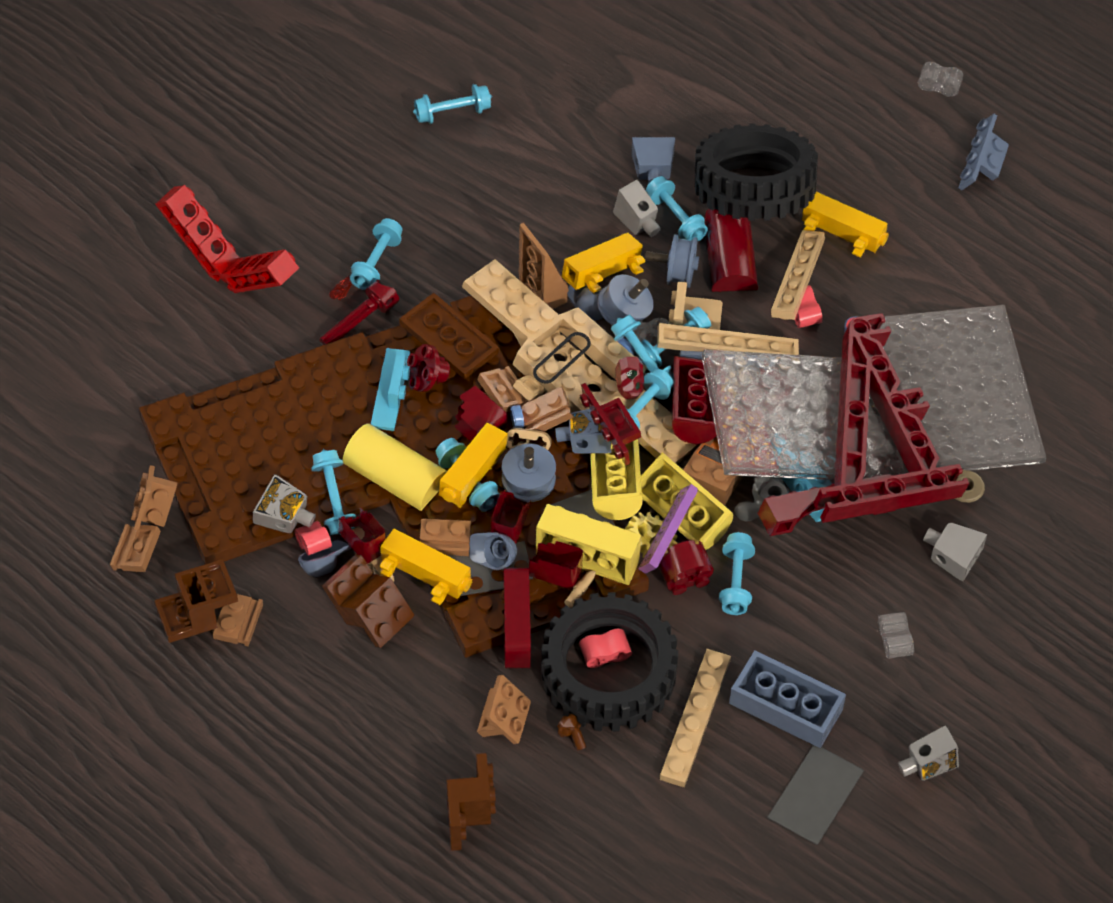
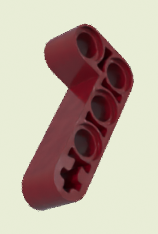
[504,568,531,668]

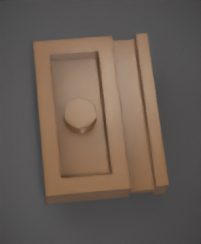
[477,366,529,413]
[521,386,573,432]
[420,519,471,556]
[110,524,161,572]
[213,594,263,647]

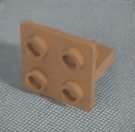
[131,465,177,531]
[477,675,531,744]

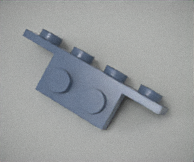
[959,114,1009,190]

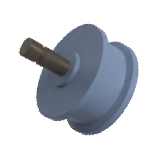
[645,234,699,288]
[597,274,653,326]
[502,444,556,502]

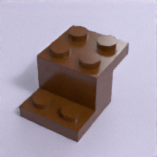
[322,554,415,648]
[154,559,238,643]
[447,753,496,851]

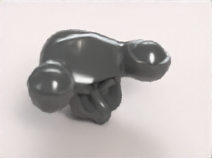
[734,470,790,522]

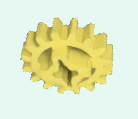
[625,512,677,558]

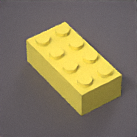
[536,504,641,585]

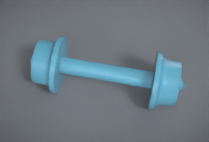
[413,84,492,124]
[646,176,708,241]
[350,218,403,290]
[635,307,711,370]
[611,314,673,380]
[626,369,673,429]
[435,438,500,512]
[311,449,356,535]
[719,532,755,615]

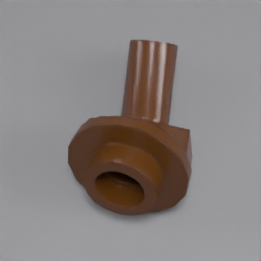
[558,714,586,751]

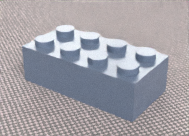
[729,650,846,748]

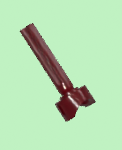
[319,279,400,345]

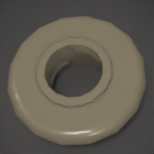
[954,470,985,503]

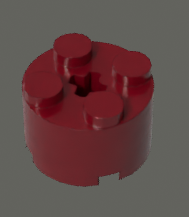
[658,540,714,595]

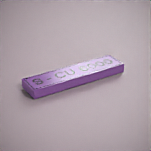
[638,484,698,573]

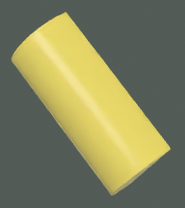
[343,424,447,511]
[590,439,642,520]
[641,452,733,550]

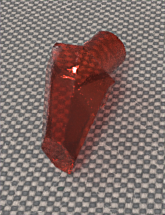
[329,274,352,300]

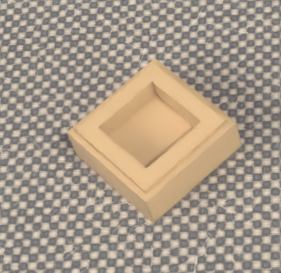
[513,374,546,401]

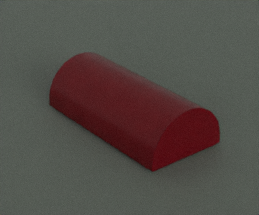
[704,209,758,292]
[672,356,721,444]

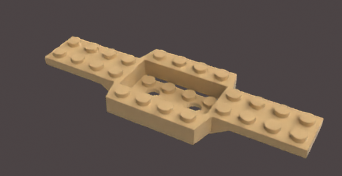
[462,259,700,464]

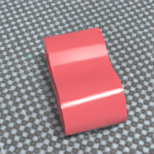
[795,285,822,328]
[294,521,332,556]
[579,629,632,668]

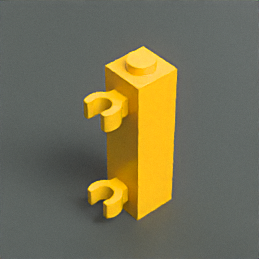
[802,192,889,257]
[561,233,646,293]
[439,423,508,508]
[380,529,472,605]

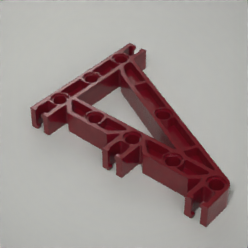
[813,313,969,523]

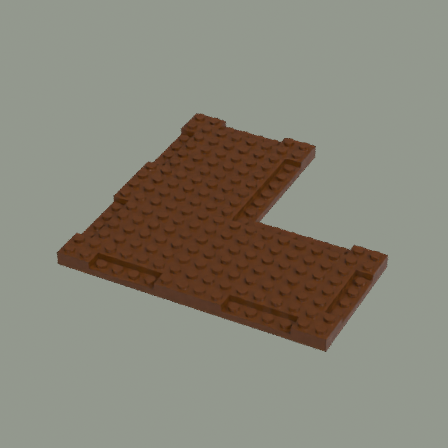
[139,295,649,658]

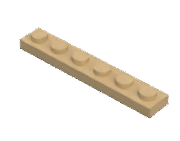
[771,230,825,320]
[657,323,799,364]
[660,649,731,787]

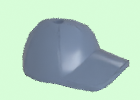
[567,285,603,321]
[469,532,518,570]
[298,540,351,577]

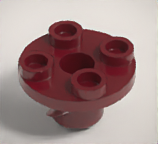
[407,344,450,392]

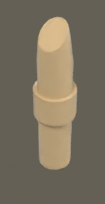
[565,571,596,608]

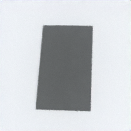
[767,745,864,845]

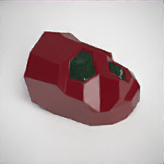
[615,357,644,400]

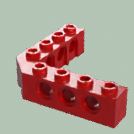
[155,185,299,293]

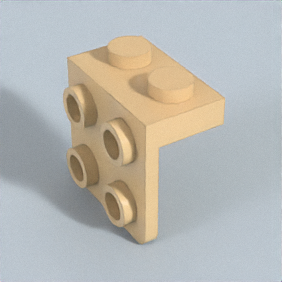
[669,282,722,330]

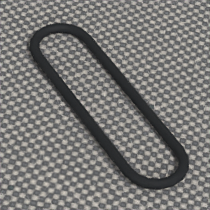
[533,332,591,384]

